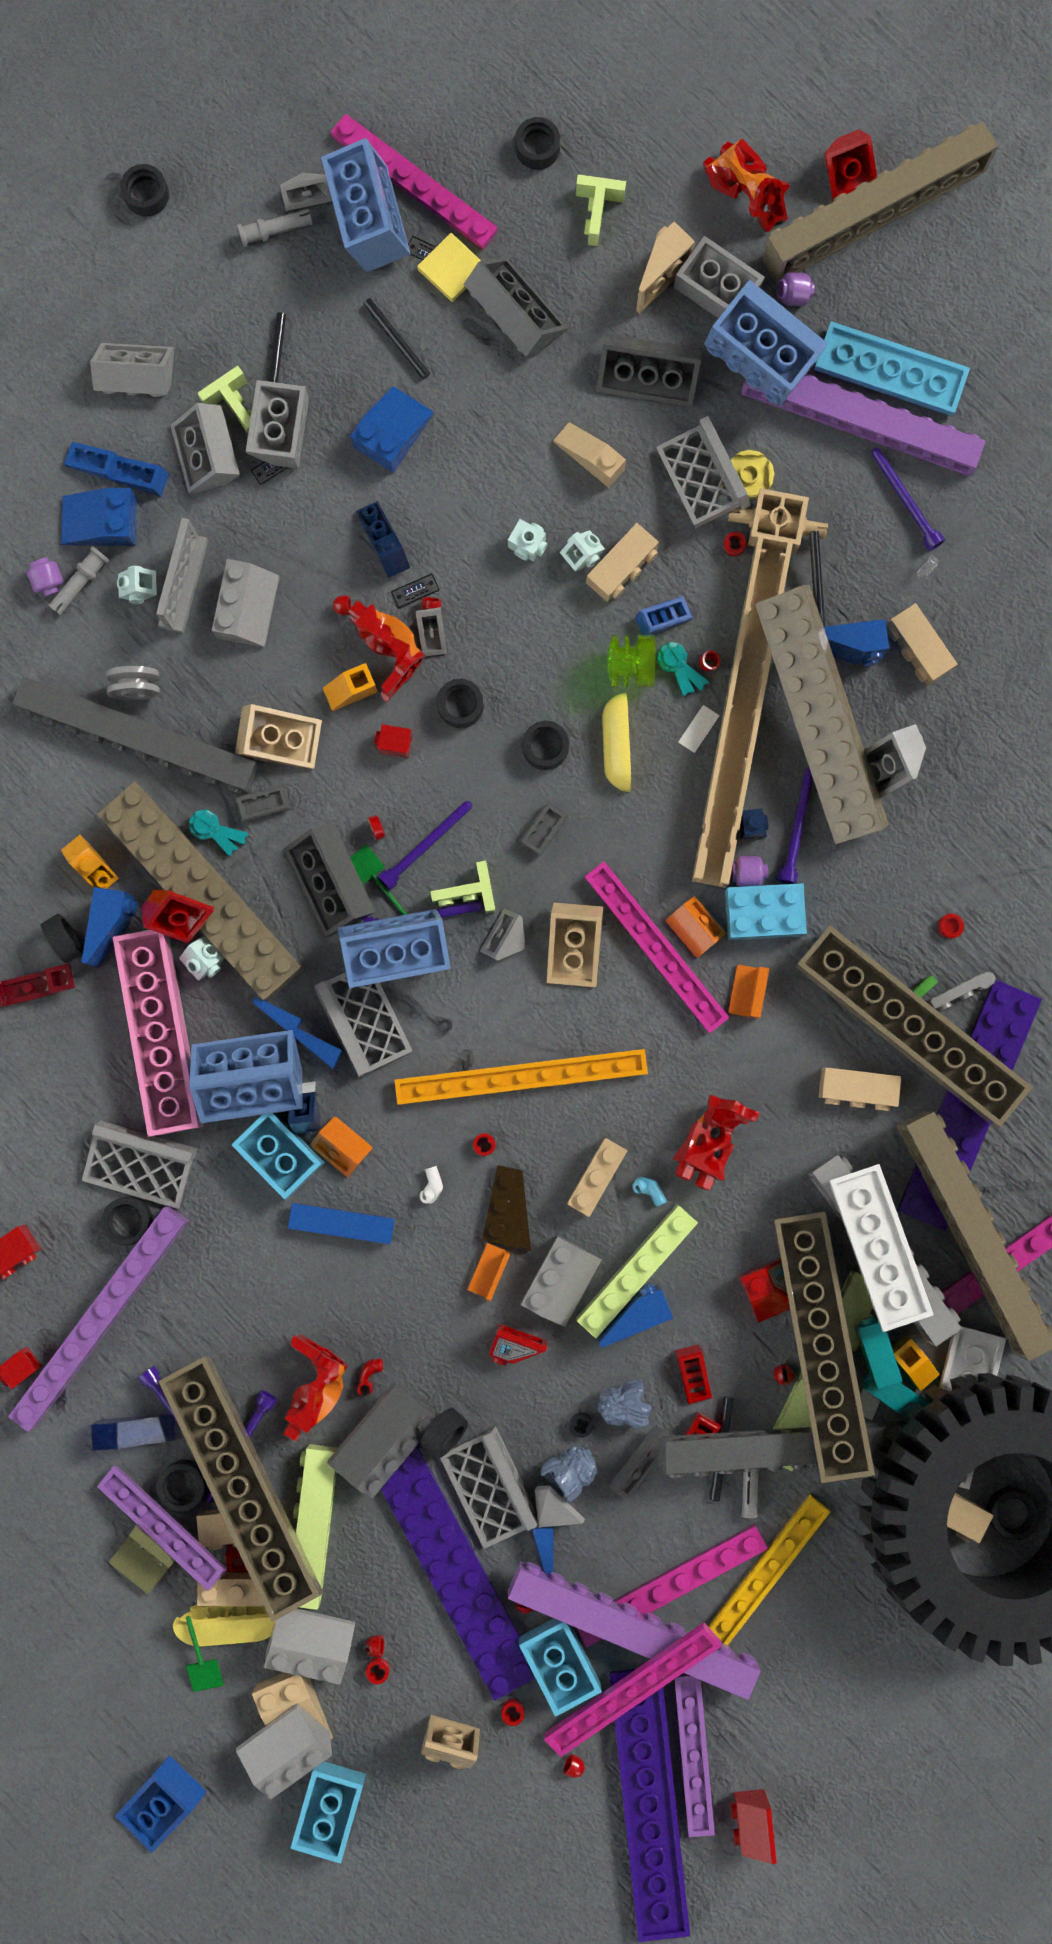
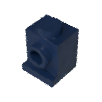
[740,809,768,840]

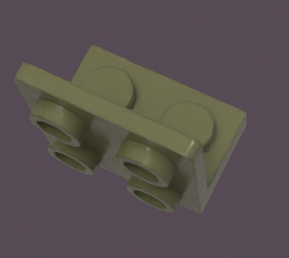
[109,1525,175,1594]

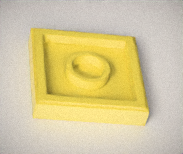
[417,233,481,302]

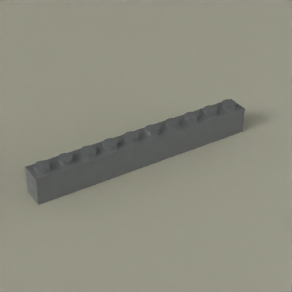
[12,676,259,795]
[658,1421,907,1478]

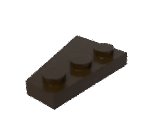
[482,1165,531,1250]

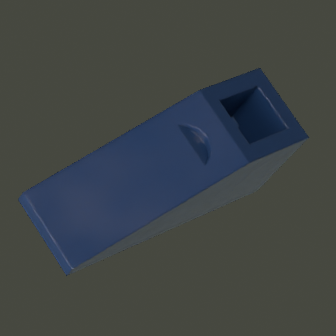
[356,501,410,578]

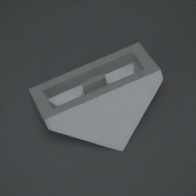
[280,173,332,211]
[480,908,526,960]
[535,1486,585,1528]

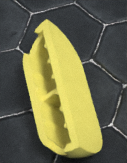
[602,693,631,792]
[173,1605,275,1646]

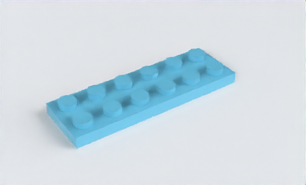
[814,321,970,417]

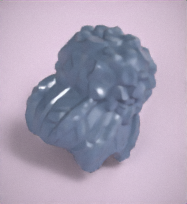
[597,1379,652,1429]
[541,1446,598,1502]

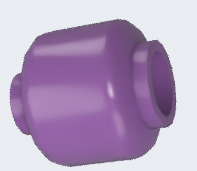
[776,272,815,307]
[26,558,63,597]
[731,856,768,887]

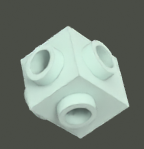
[508,519,548,562]
[560,530,605,571]
[117,566,157,604]
[179,936,225,981]

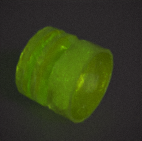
[607,634,655,688]

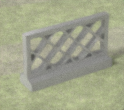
[656,416,751,529]
[156,518,208,634]
[314,972,412,1078]
[82,1120,198,1209]
[440,1426,538,1549]

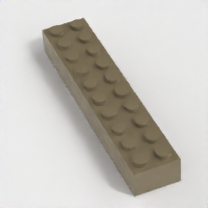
[762,122,998,285]
[755,585,889,844]
[97,781,305,1002]
[796,925,1033,1128]
[896,1111,1052,1361]
[774,1212,875,1484]
[158,1356,324,1622]

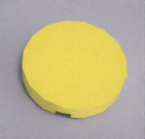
[731,450,774,500]

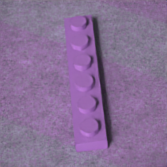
[97,1466,227,1591]
[674,1673,715,1837]

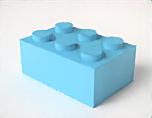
[725,884,807,941]
[232,1112,325,1200]
[519,1618,602,1717]
[290,1761,366,1864]

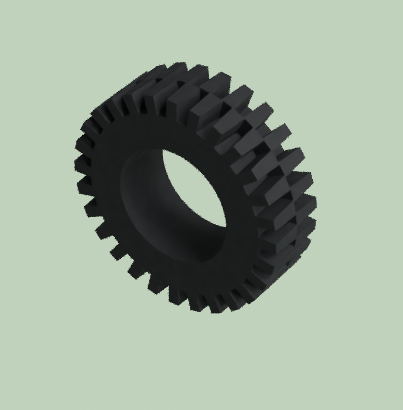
[859,1373,1052,1666]

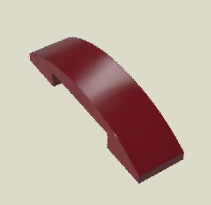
[0,963,75,1008]

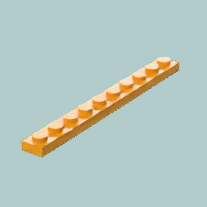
[395,1049,648,1105]

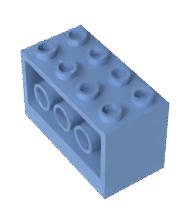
[321,138,411,272]
[704,280,828,406]
[337,909,451,988]
[189,1030,302,1123]

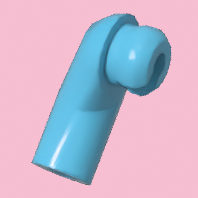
[632,1177,667,1207]

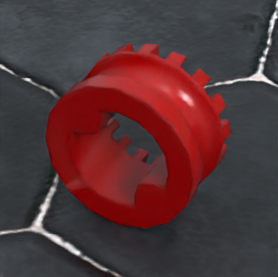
[723,532,746,557]
[473,1133,496,1156]
[366,1657,390,1685]
[501,1698,525,1726]

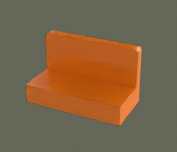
[666,896,727,958]
[728,965,770,1019]
[310,1116,372,1178]
[467,1242,511,1302]

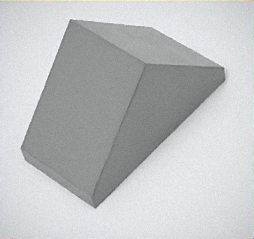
[416,608,447,657]

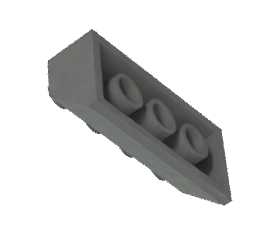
[464,257,568,357]
[596,333,702,407]
[284,822,375,938]
[327,1382,438,1498]

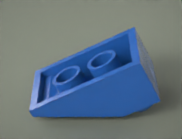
[350,386,434,473]
[61,488,137,546]
[824,619,889,667]
[81,887,138,967]
[598,1283,673,1348]
[115,1755,207,1853]

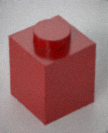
[374,724,413,758]
[0,1347,43,1389]

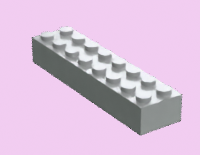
[808,1155,962,1347]

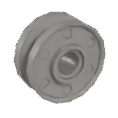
[106,666,160,701]

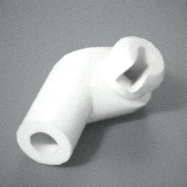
[420,1166,443,1204]

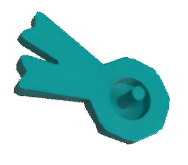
[657,642,709,696]
[189,809,249,856]

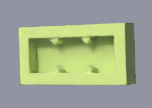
[576,175,626,246]
[198,366,252,433]
[430,861,496,914]

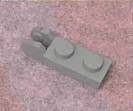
[926,971,996,1012]

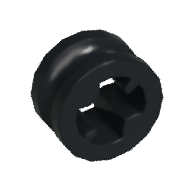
[570,1413,593,1438]

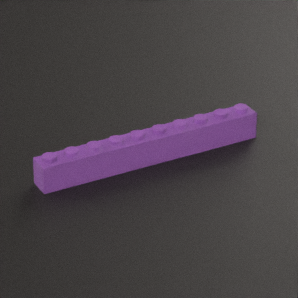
[741,375,986,476]
[8,1206,190,1432]
[508,1562,761,1700]

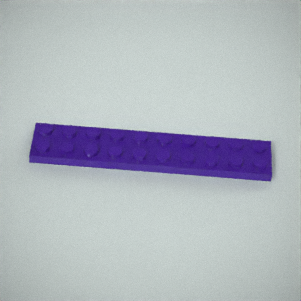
[897,979,1042,1231]
[381,1445,535,1701]
[609,1669,690,1942]

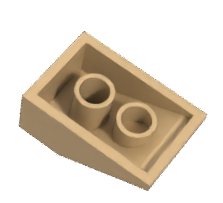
[636,222,695,314]
[235,704,322,769]
[547,903,603,987]
[252,1672,333,1739]
[421,1715,480,1769]

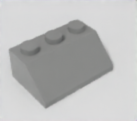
[674,236,765,318]
[90,343,174,397]
[246,380,309,469]
[170,403,240,494]
[212,559,280,648]
[864,724,926,799]
[521,1235,602,1327]
[264,1609,355,1685]
[236,1704,332,1799]

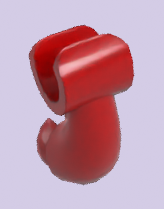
[357,1358,384,1396]

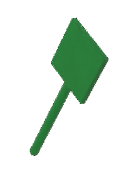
[350,844,407,915]
[186,1616,224,1692]

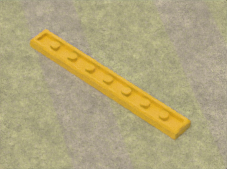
[707,1493,831,1645]

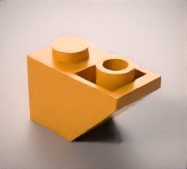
[323,663,378,712]
[61,834,119,889]
[892,1335,940,1391]

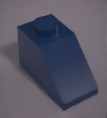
[288,1092,321,1134]

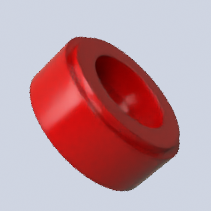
[367,815,385,841]
[937,913,964,939]

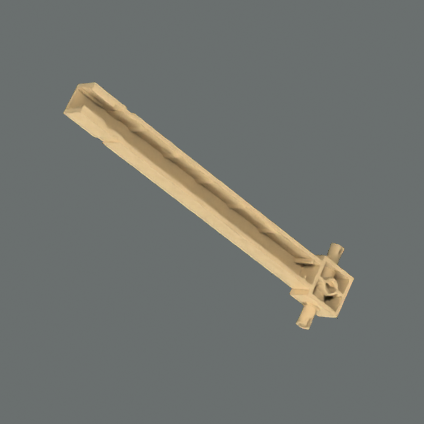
[692,488,828,888]

